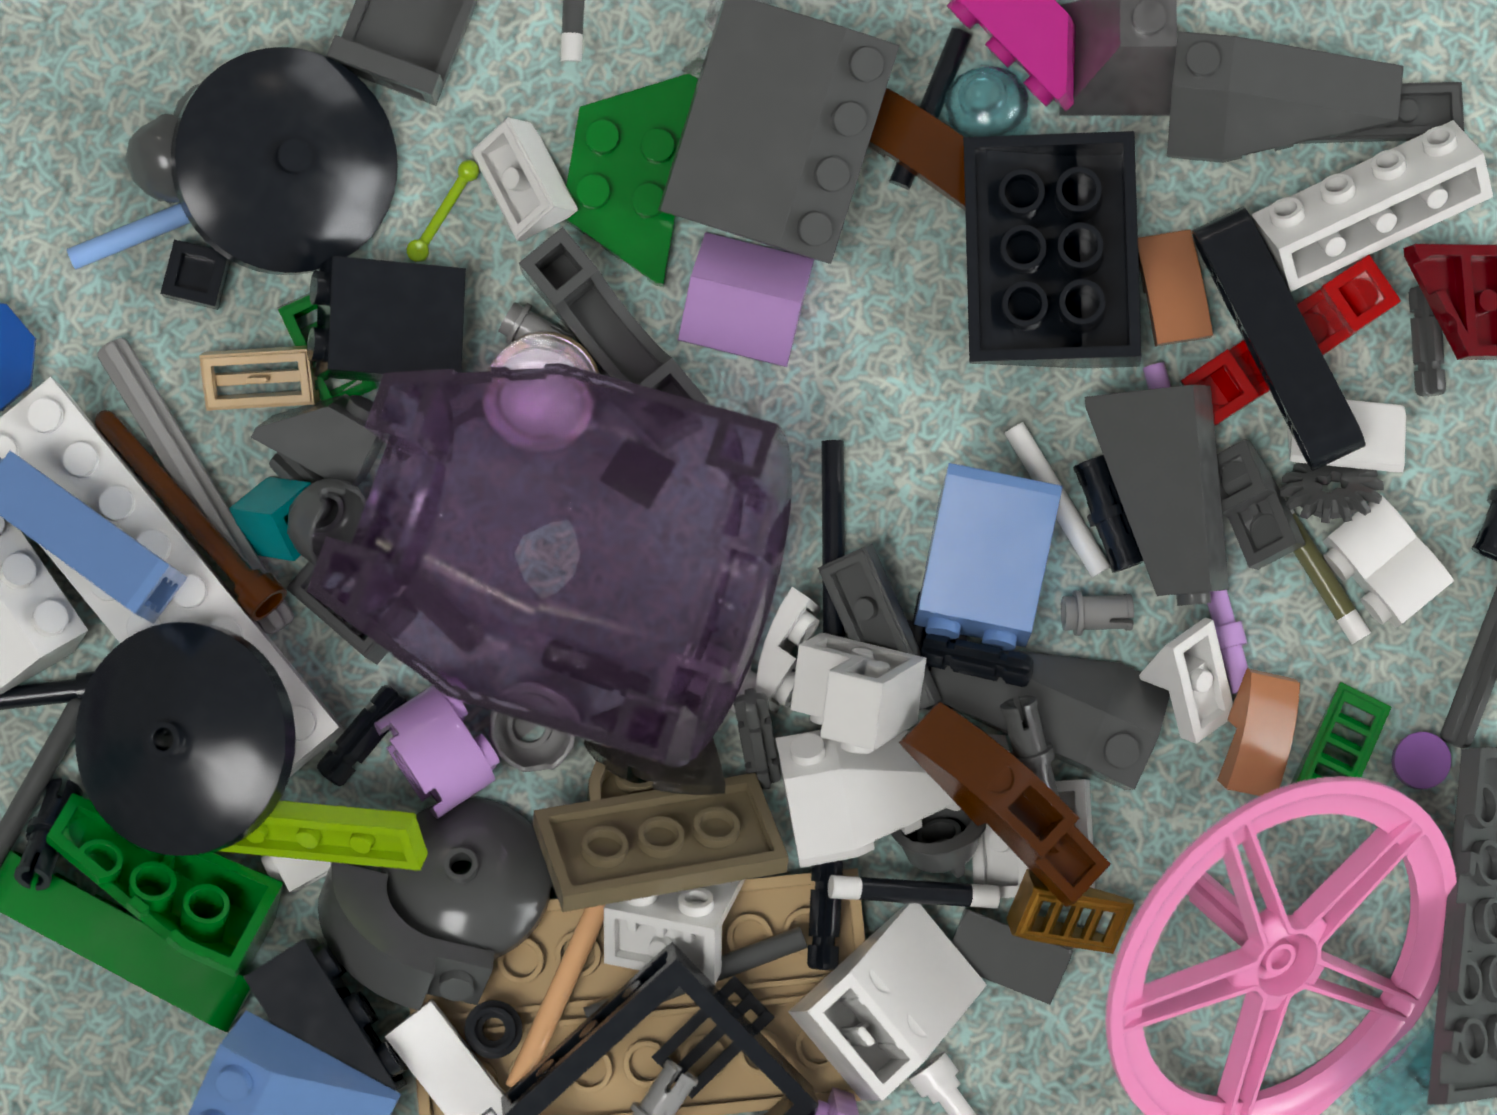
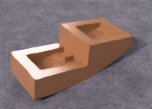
[1138,229,1213,347]
[1217,668,1300,796]

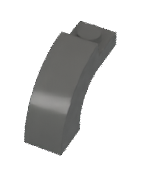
[318,862,494,1011]

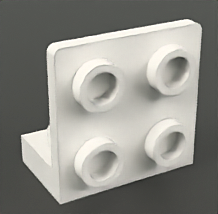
[604,880,745,985]

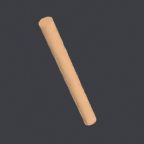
[505,905,605,1087]

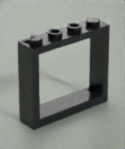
[501,942,819,1115]

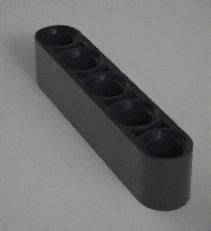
[1192,206,1366,471]

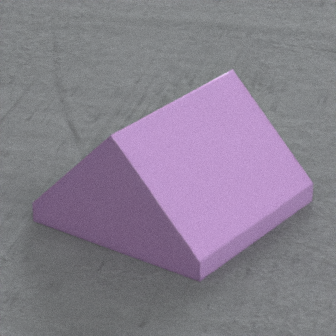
[678,232,814,367]

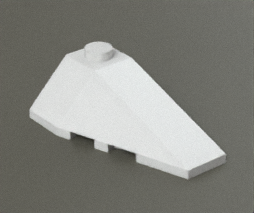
[776,730,1010,868]

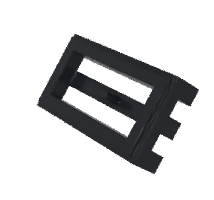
[652,975,775,1099]

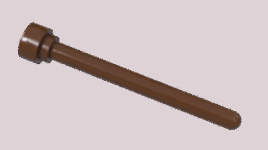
[95,410,287,621]

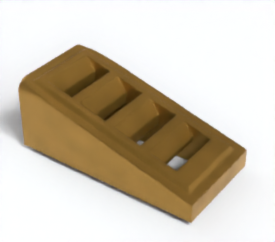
[1006,869,1134,954]

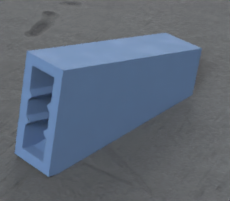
[0,451,188,624]

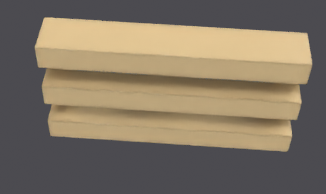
[199,346,320,411]

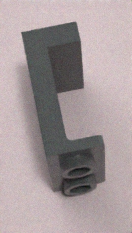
[327,0,478,106]

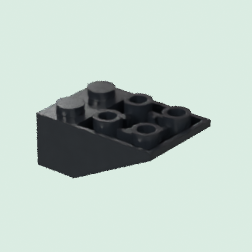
[244,939,409,1091]

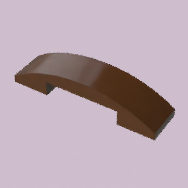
[868,88,965,211]

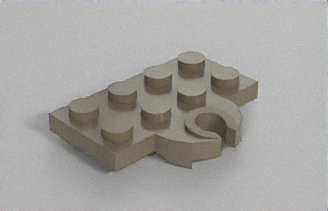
[533,748,789,912]

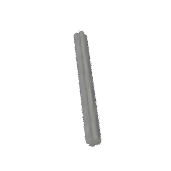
[98,338,294,634]

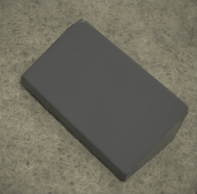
[951,909,1073,1004]

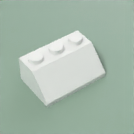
[0,516,88,695]

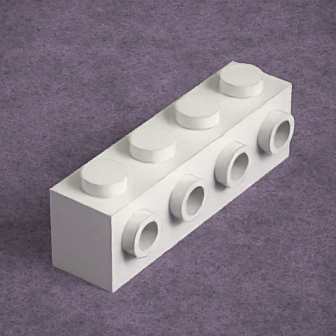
[1251,120,1493,292]

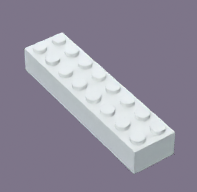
[0,377,345,778]

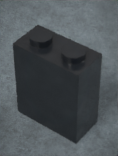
[307,256,466,387]

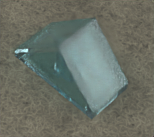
[1348,1017,1435,1115]

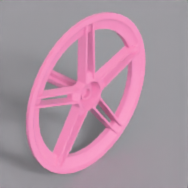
[1106,777,1457,1115]

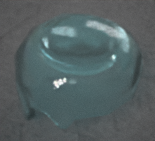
[945,64,1031,137]

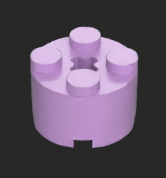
[374,685,500,819]

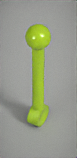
[406,160,479,262]

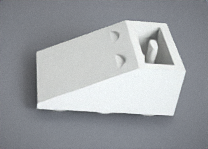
[788,903,987,1101]

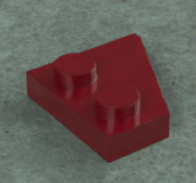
[1403,244,1497,360]

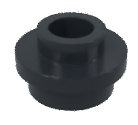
[464,1000,523,1059]

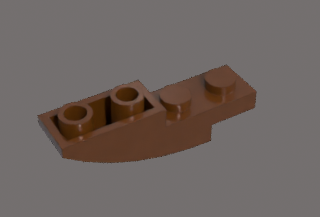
[898,702,1111,907]

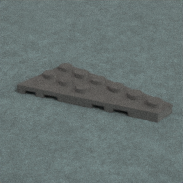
[1427,747,1497,1105]

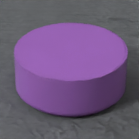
[1391,732,1451,789]

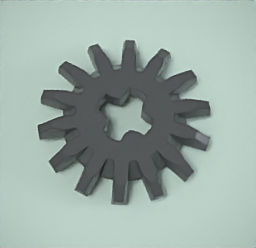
[1280,463,1384,523]

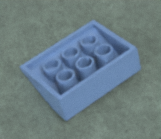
[188,1010,401,1115]

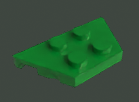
[564,73,699,287]

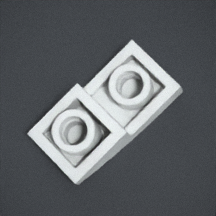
[755,587,822,714]

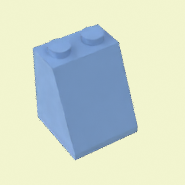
[914,463,1063,651]

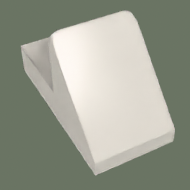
[1139,617,1233,744]

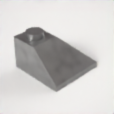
[1059,0,1177,116]

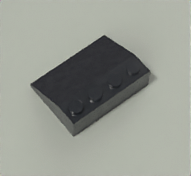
[963,131,1141,369]

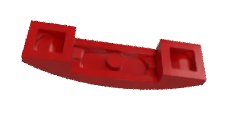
[1180,255,1401,426]

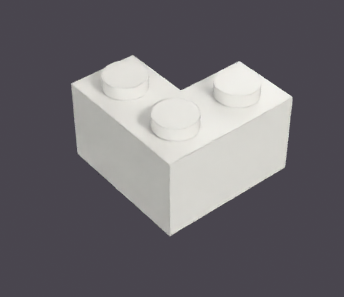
[791,632,926,754]

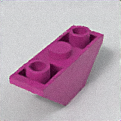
[947,0,1076,112]

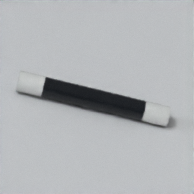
[828,875,1000,908]

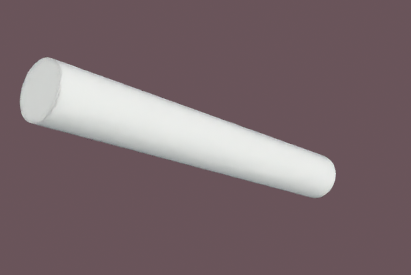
[1004,422,1111,578]

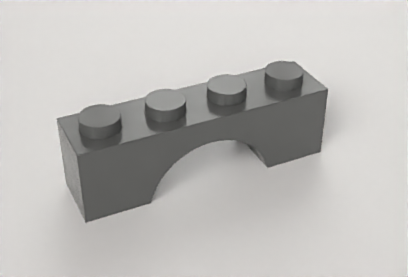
[519,227,709,446]

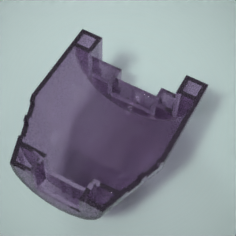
[307,363,792,767]

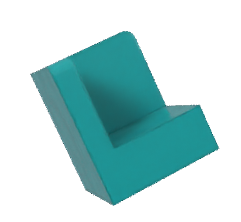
[229,477,311,561]

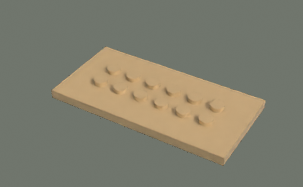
[409,868,865,1115]

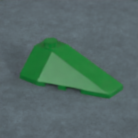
[46,793,283,977]

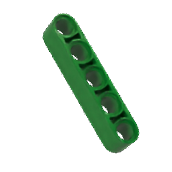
[0,850,251,1032]

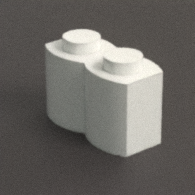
[1322,494,1454,628]

